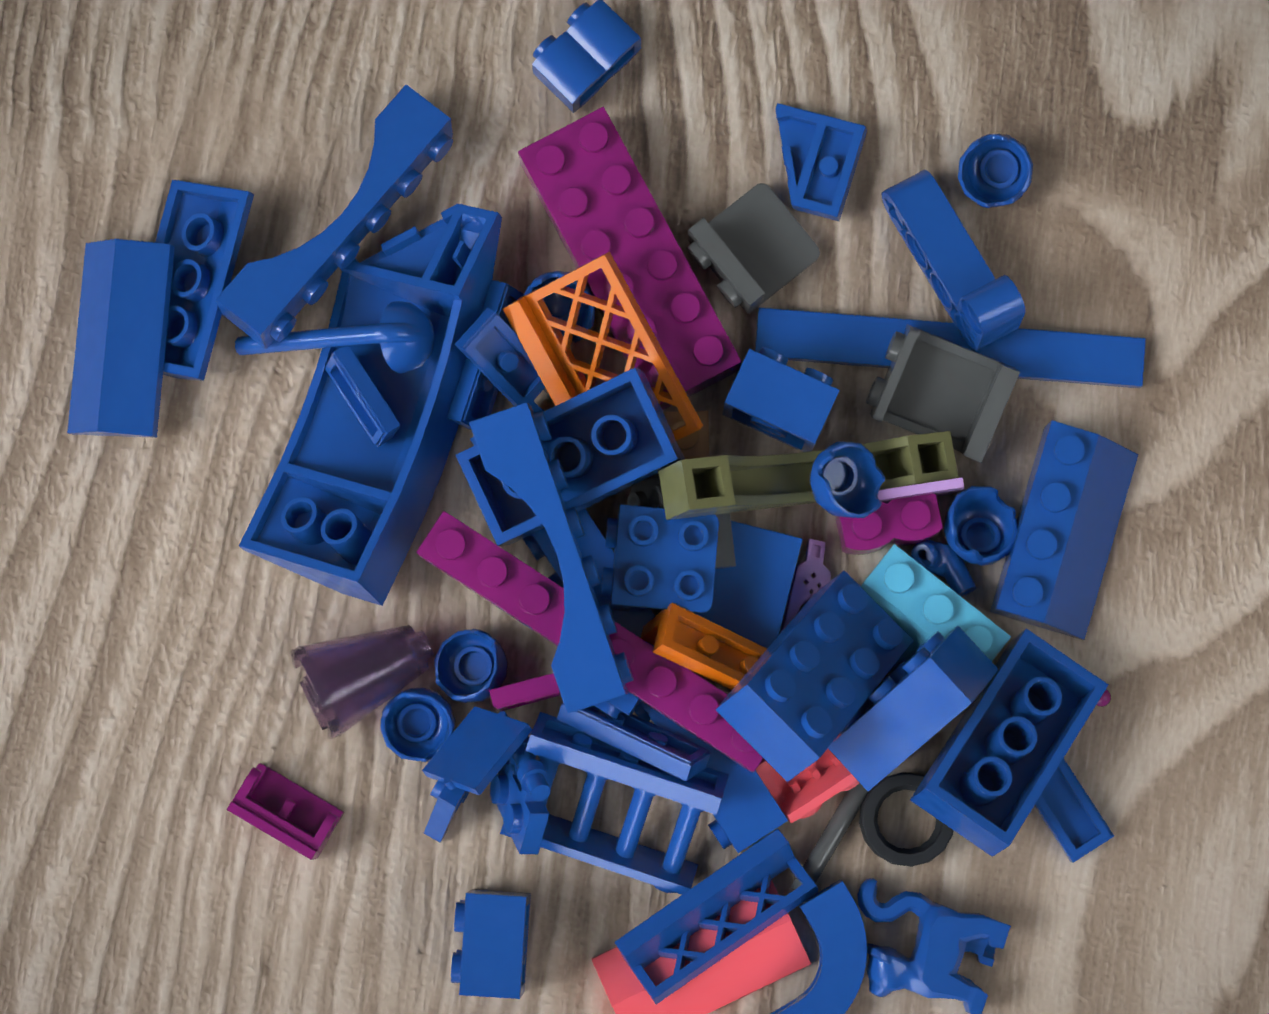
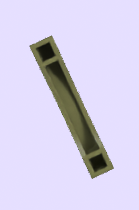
[658,431,959,520]

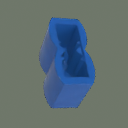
[532,0,642,113]

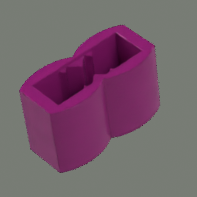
[836,493,943,555]

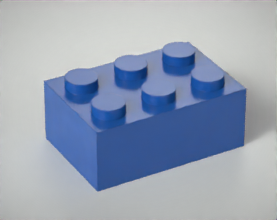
[828,626,999,791]

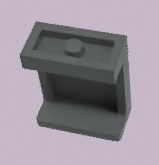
[866,324,1020,463]

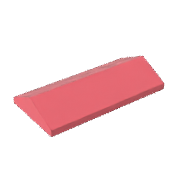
[591,880,811,1014]

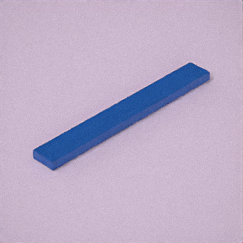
[755,308,1146,389]

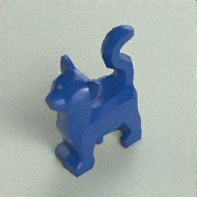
[857,878,1011,1014]

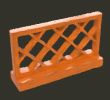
[503,251,704,441]

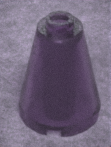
[291,625,434,740]

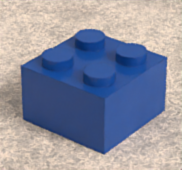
[722,347,840,452]
[451,889,531,999]

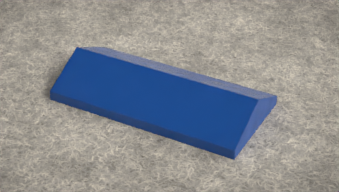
[155,180,254,381]
[67,239,175,438]

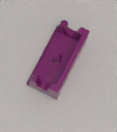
[226,763,345,860]

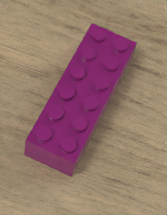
[518,106,742,411]

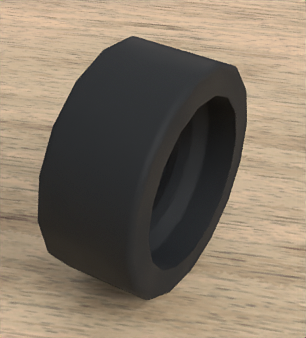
[859,772,954,867]

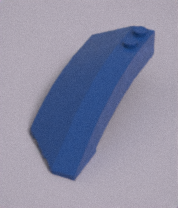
[239,204,502,606]

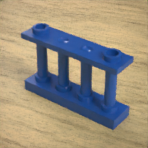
[500,712,729,895]

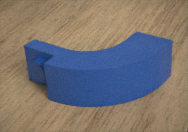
[770,880,867,1014]

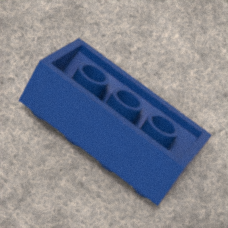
[990,420,1139,640]

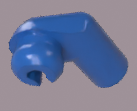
[911,540,977,597]

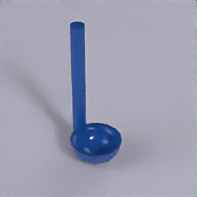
[235,301,435,374]

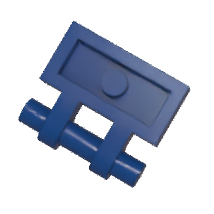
[490,736,551,854]

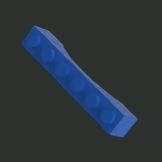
[216,84,453,349]
[469,402,634,714]

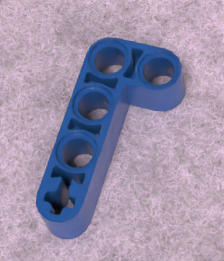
[881,169,1026,352]

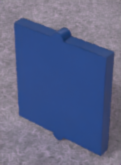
[422,706,532,796]

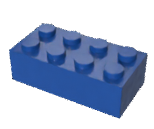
[455,368,685,546]
[716,570,913,782]
[910,628,1109,857]

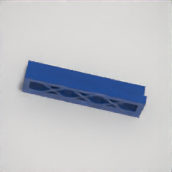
[615,829,819,1005]

